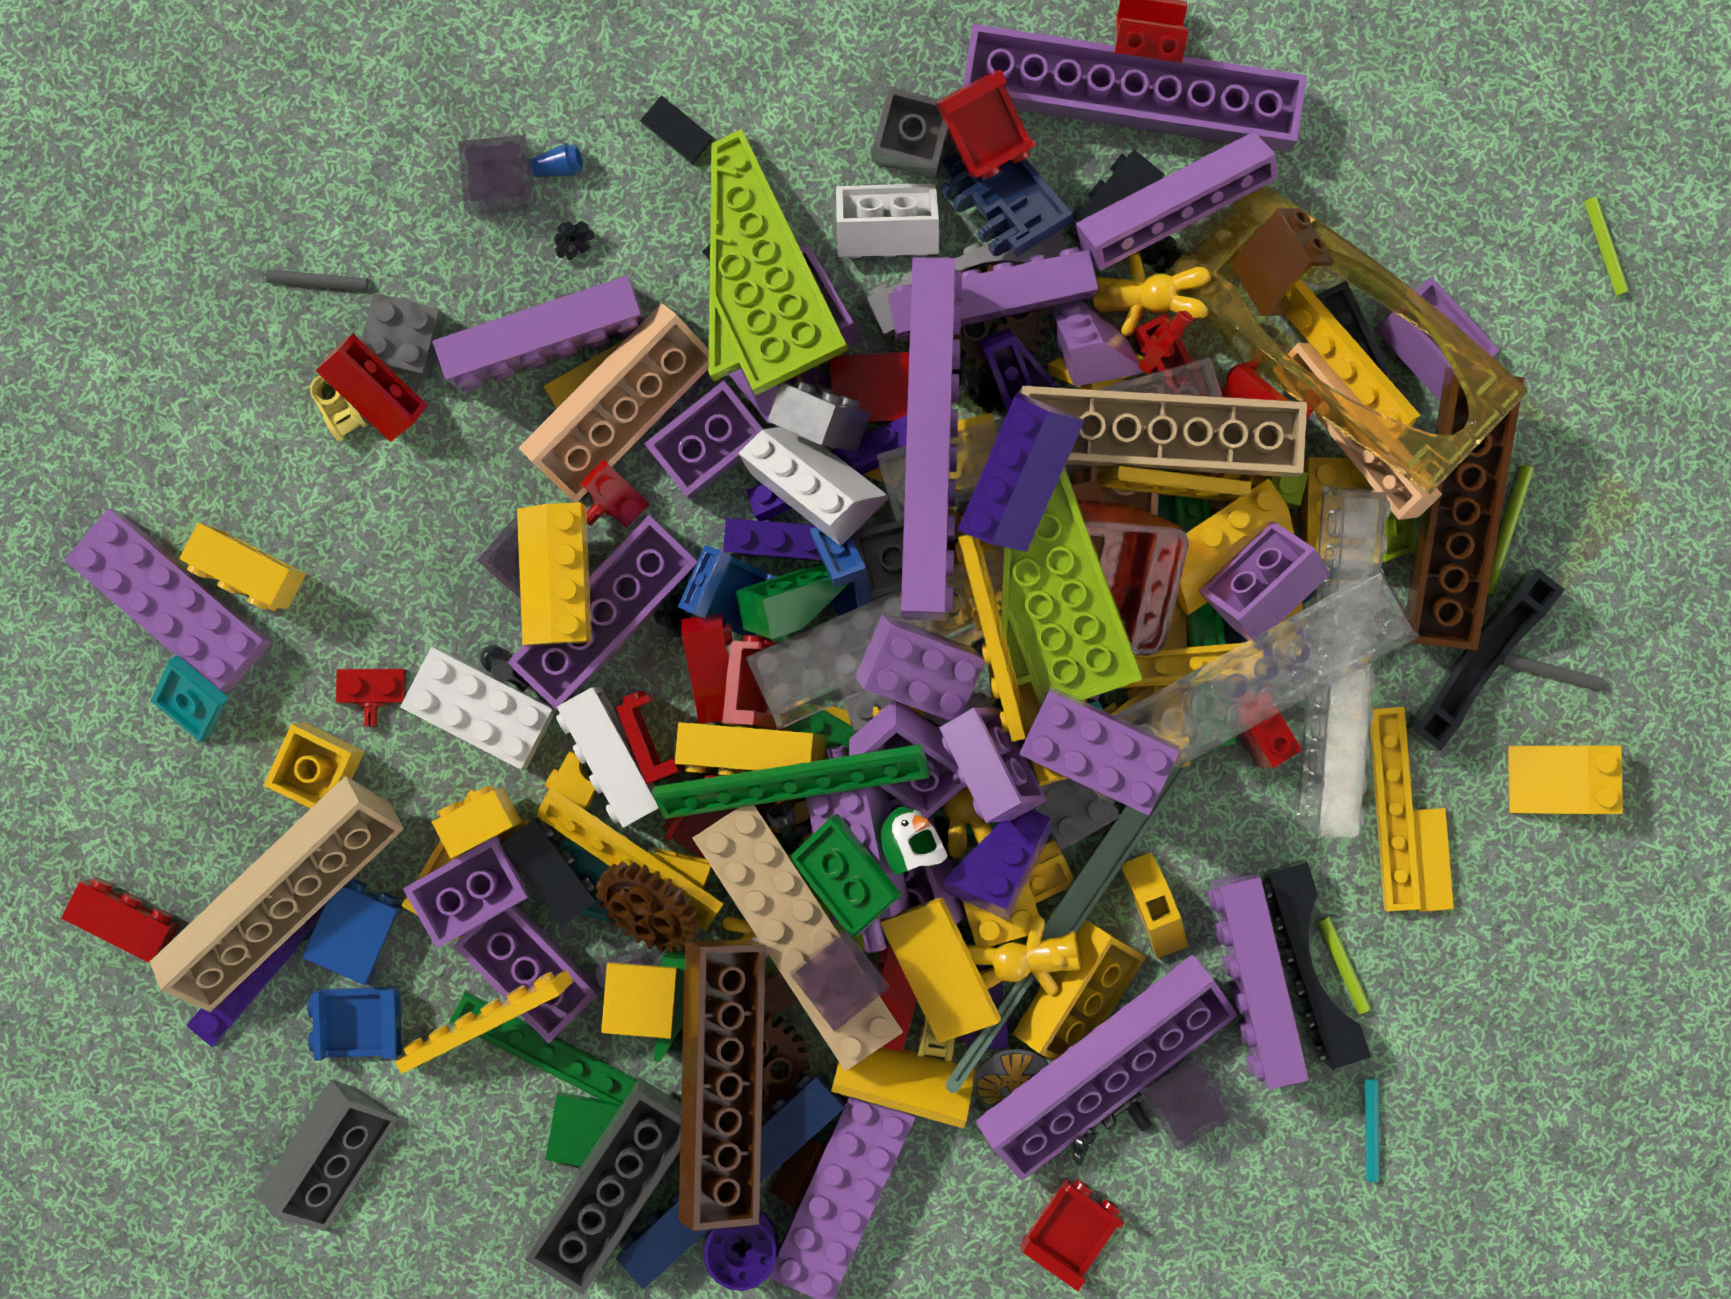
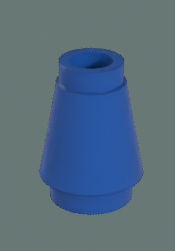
[531,143,583,178]

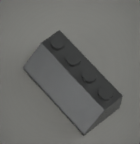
[257,1079,400,1231]

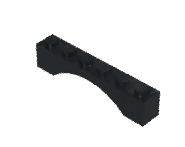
[1406,569,1565,751]
[1262,860,1371,1070]

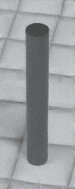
[266,269,369,292]
[1501,653,1604,691]

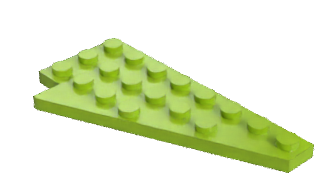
[708,129,849,395]
[1001,467,1143,707]

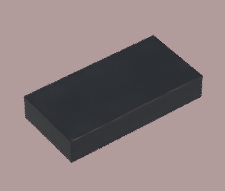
[640,95,713,165]

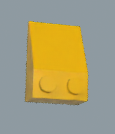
[1508,745,1623,814]

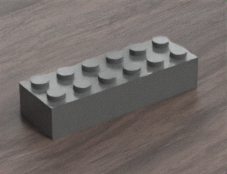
[525,1078,681,1295]

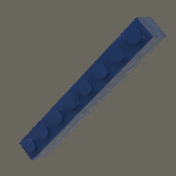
[616,1071,846,1289]

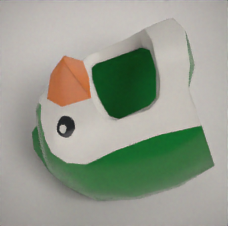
[880,806,947,875]

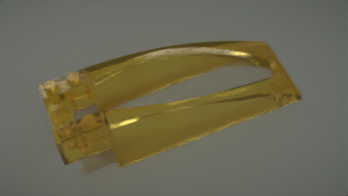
[1165,185,1528,495]

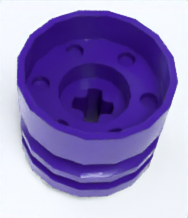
[704,1209,778,1291]

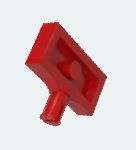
[1138,310,1193,375]
[580,459,650,528]
[336,669,406,727]

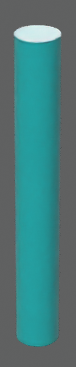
[1365,1078,1380,1182]

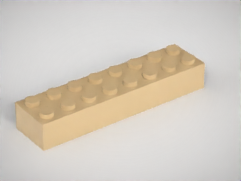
[1020,386,1307,477]
[150,776,404,1012]
[693,805,903,1071]

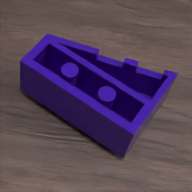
[978,328,1060,414]
[943,810,1052,921]

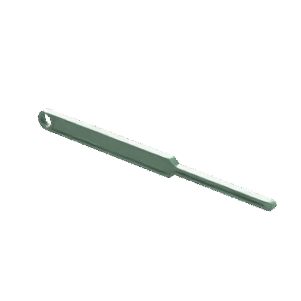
[945,742,1195,1093]

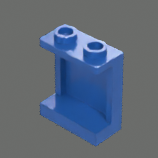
[810,527,874,627]
[678,545,776,637]
[302,879,404,985]
[307,986,402,1061]

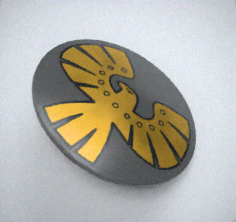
[973,1049,1049,1109]

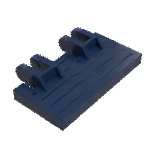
[941,151,1074,257]

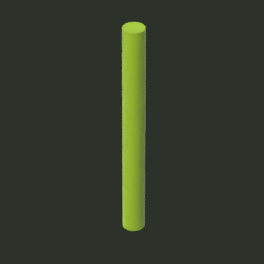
[1487,465,1534,596]

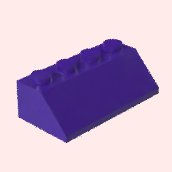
[958,392,1084,552]

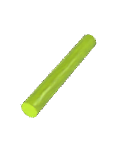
[1584,197,1629,296]
[1317,916,1371,1014]

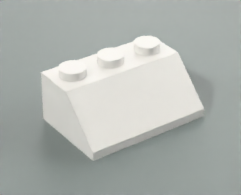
[836,183,939,259]

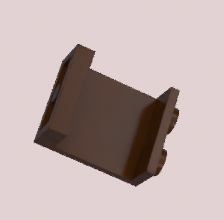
[1230,208,1334,316]

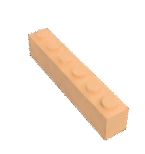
[1276,343,1442,520]

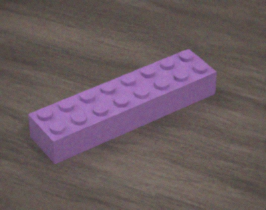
[975,955,1238,1181]

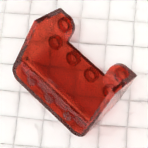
[1077,499,1189,656]

